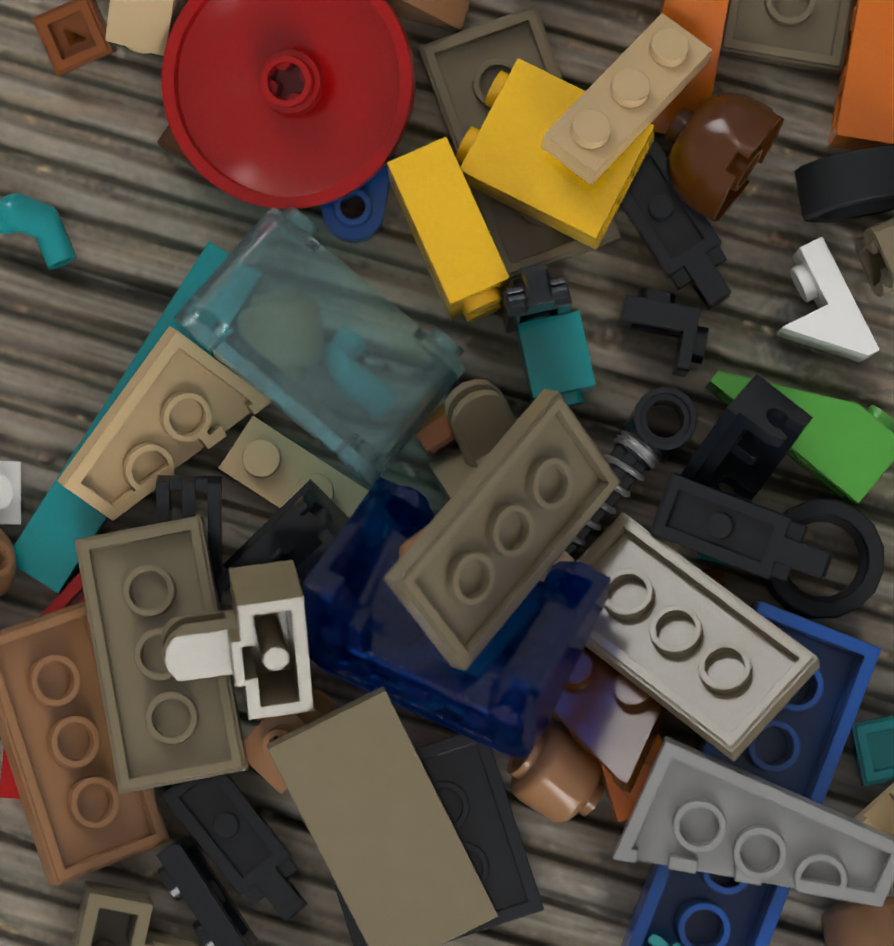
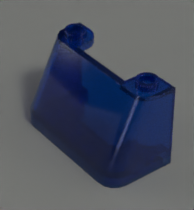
[303,476,611,757]

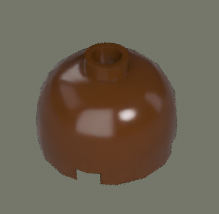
[665,93,784,222]

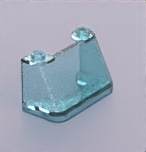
[173,205,466,486]

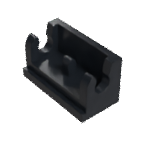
[680,374,813,501]
[217,479,355,592]

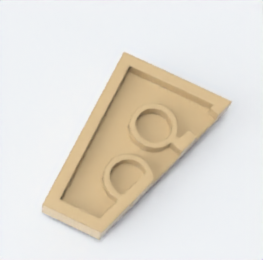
[57,326,272,521]

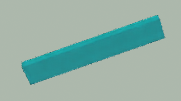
[13,241,263,594]

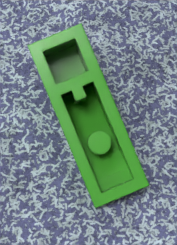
[705,371,894,506]

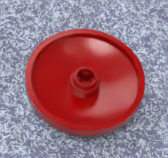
[161,0,416,209]

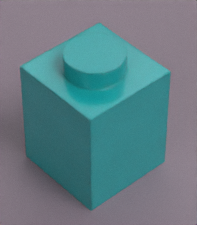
[516,310,596,408]

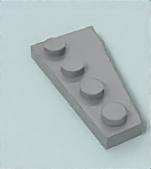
[613,736,894,907]

